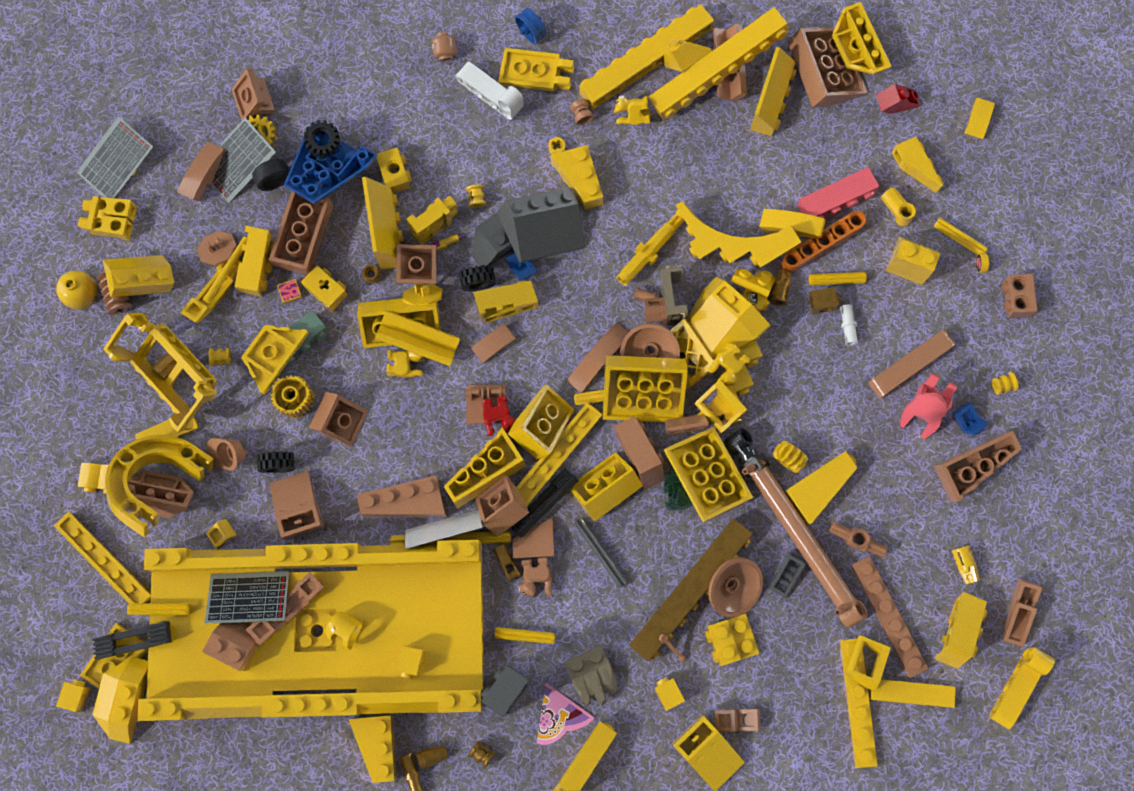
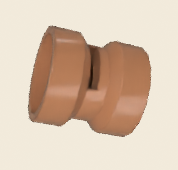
[570,99,594,125]

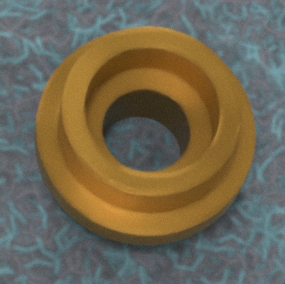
[361,264,381,284]

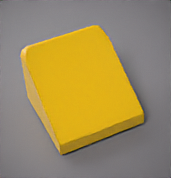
[206,519,237,549]

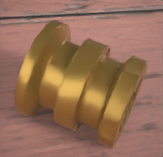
[468,740,496,769]

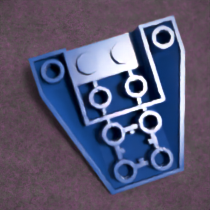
[284,121,377,204]

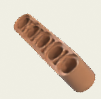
[868,328,957,399]

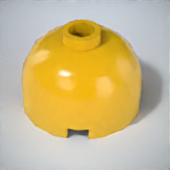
[56,270,98,310]

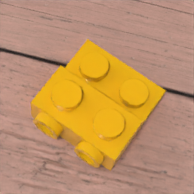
[705,614,760,666]

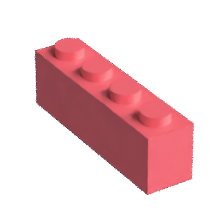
[797,167,879,219]

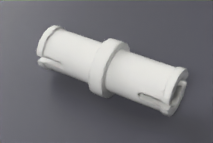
[840,304,858,346]

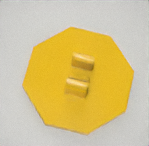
[402,284,443,306]

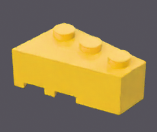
[550,145,603,210]
[235,226,275,297]
[473,280,539,324]
[935,592,987,669]
[348,715,397,783]

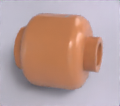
[431,32,457,62]

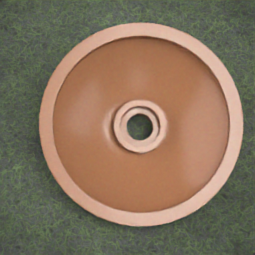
[620,323,680,359]
[709,557,763,618]

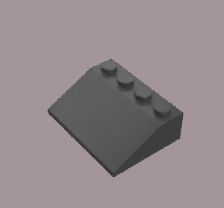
[497,187,586,263]

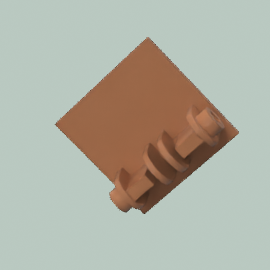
[465,384,506,424]

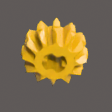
[772,441,808,473]

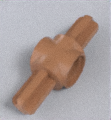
[829,522,888,558]

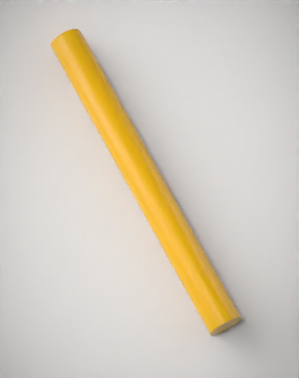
[203,237,247,303]

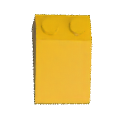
[508,384,574,459]

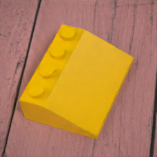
[362,177,404,270]
[603,355,688,422]
[664,427,753,522]

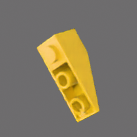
[892,137,943,193]

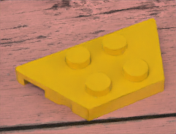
[241,325,309,395]

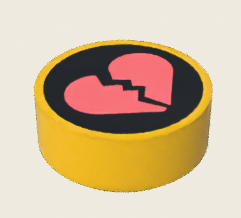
[976,253,989,273]

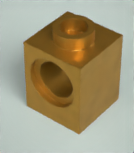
[808,287,840,315]

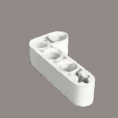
[455,62,524,120]

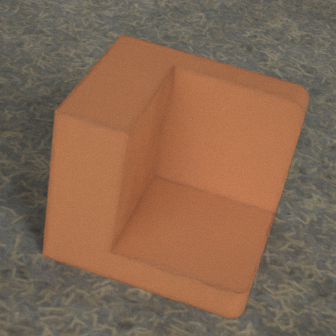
[644,297,667,327]

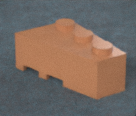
[613,416,665,491]

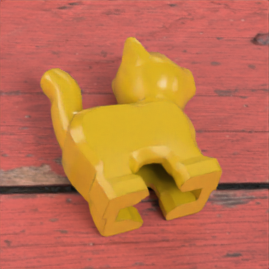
[614,95,651,126]
[708,343,750,386]
[386,350,425,378]

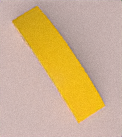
[180,260,242,323]

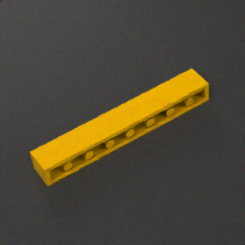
[579,4,714,110]
[648,7,789,121]

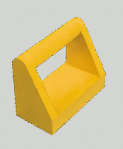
[694,380,747,434]
[846,636,891,691]

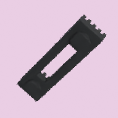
[510,468,579,538]
[92,621,172,659]

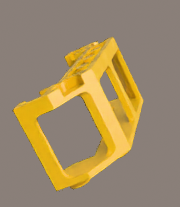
[103,313,217,432]

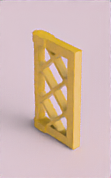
[670,318,714,386]

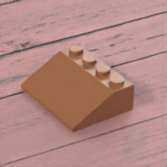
[787,28,868,108]

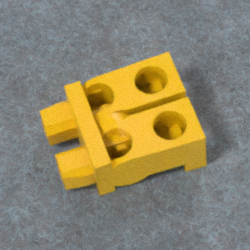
[78,196,137,241]
[406,196,458,245]

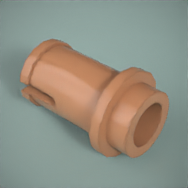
[634,287,660,302]

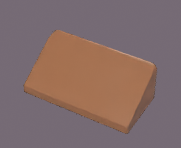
[665,414,709,435]

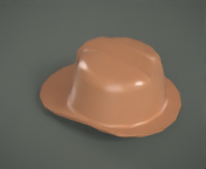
[206,438,249,471]

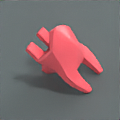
[900,373,957,439]

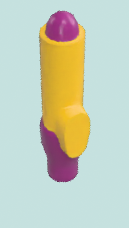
[430,234,462,251]

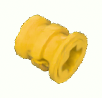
[466,185,486,208]
[209,348,232,368]
[992,372,1019,395]

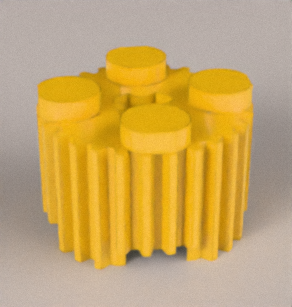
[270,375,314,418]

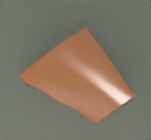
[513,519,554,559]

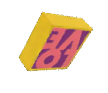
[277,279,302,304]

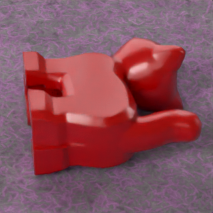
[482,396,516,437]

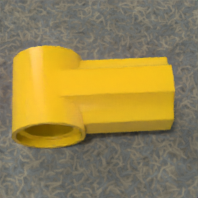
[880,187,916,226]

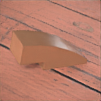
[177,142,225,201]
[1002,578,1042,647]

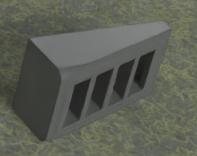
[768,551,807,598]

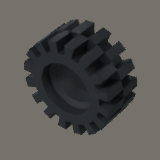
[304,120,340,158]
[459,265,496,292]
[257,451,295,474]

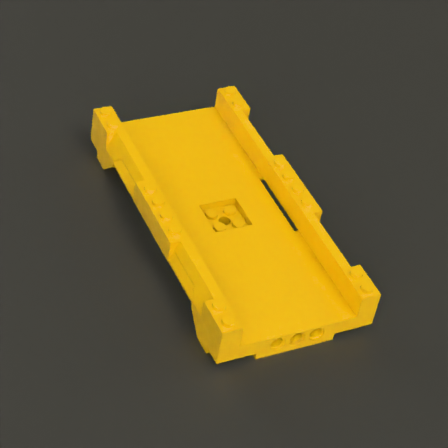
[138,540,484,721]

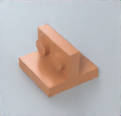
[231,68,275,120]

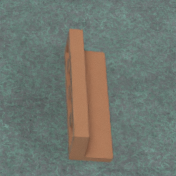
[713,24,747,102]

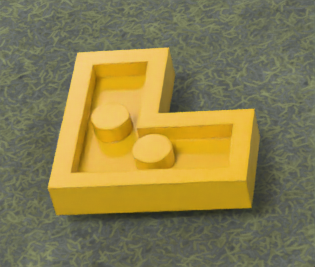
[731,268,776,298]

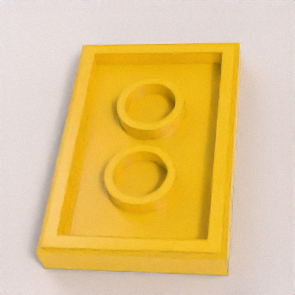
[80,623,149,689]

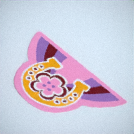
[537,683,594,745]

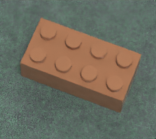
[269,191,334,275]

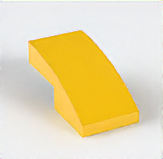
[964,97,995,140]

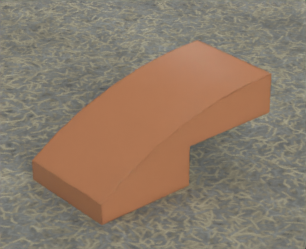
[471,324,516,363]
[715,709,761,731]

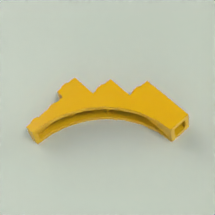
[676,201,802,268]
[691,340,763,433]

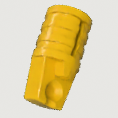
[952,545,980,584]

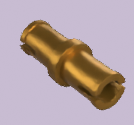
[399,753,424,791]

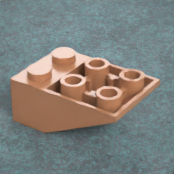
[270,471,325,540]

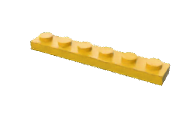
[516,402,603,507]
[54,511,151,604]
[840,639,878,768]

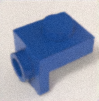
[506,253,537,281]
[952,402,988,436]

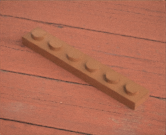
[850,556,928,678]

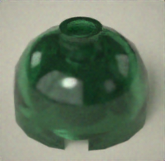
[663,470,693,511]

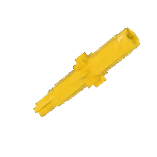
[616,214,684,286]

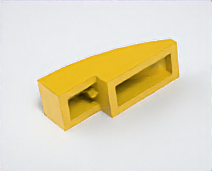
[759,209,826,238]

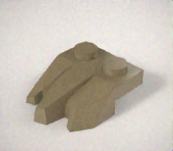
[564,645,618,707]

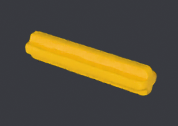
[934,218,987,255]
[808,272,867,285]
[127,603,190,615]
[494,627,555,644]

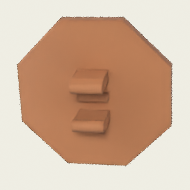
[197,231,237,266]

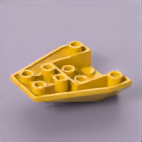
[679,277,771,367]

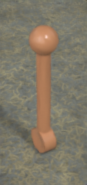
[659,634,686,662]

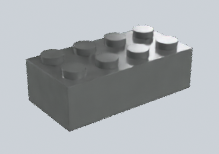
[481,665,531,717]

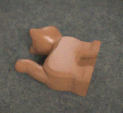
[519,557,552,598]

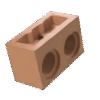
[1002,274,1037,318]

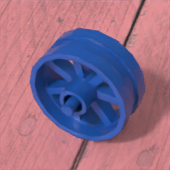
[514,7,547,44]

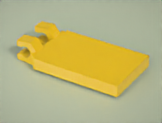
[498,48,575,92]

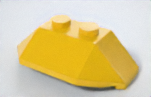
[832,2,892,75]
[92,657,148,744]

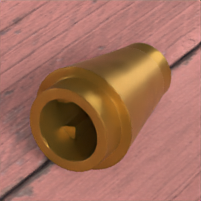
[416,745,448,770]

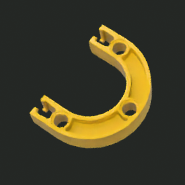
[105,435,214,538]

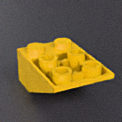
[671,715,745,791]

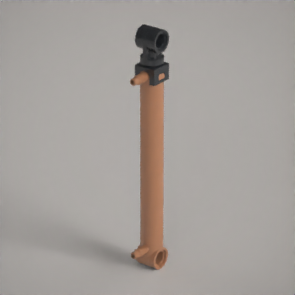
[725,428,868,628]

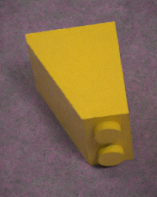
[886,236,940,285]

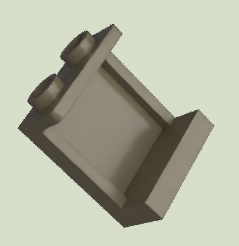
[660,265,688,325]

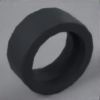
[252,159,290,191]

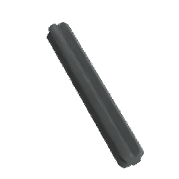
[574,517,627,588]

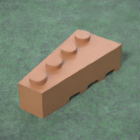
[934,431,1022,502]
[357,475,447,517]

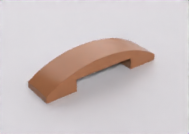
[567,323,628,393]
[246,572,324,645]

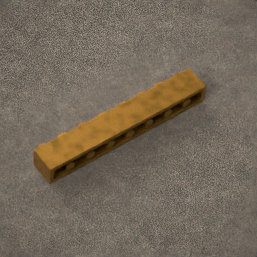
[628,518,752,662]

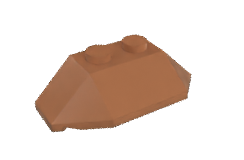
[128,470,194,518]

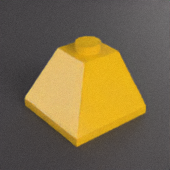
[664,39,712,72]

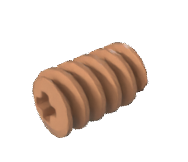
[97,272,132,315]

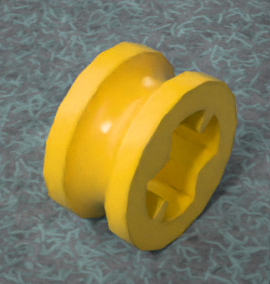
[548,137,565,154]

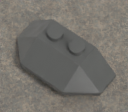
[472,213,514,266]

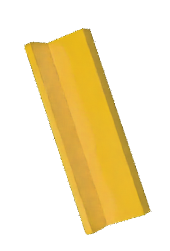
[375,310,460,366]

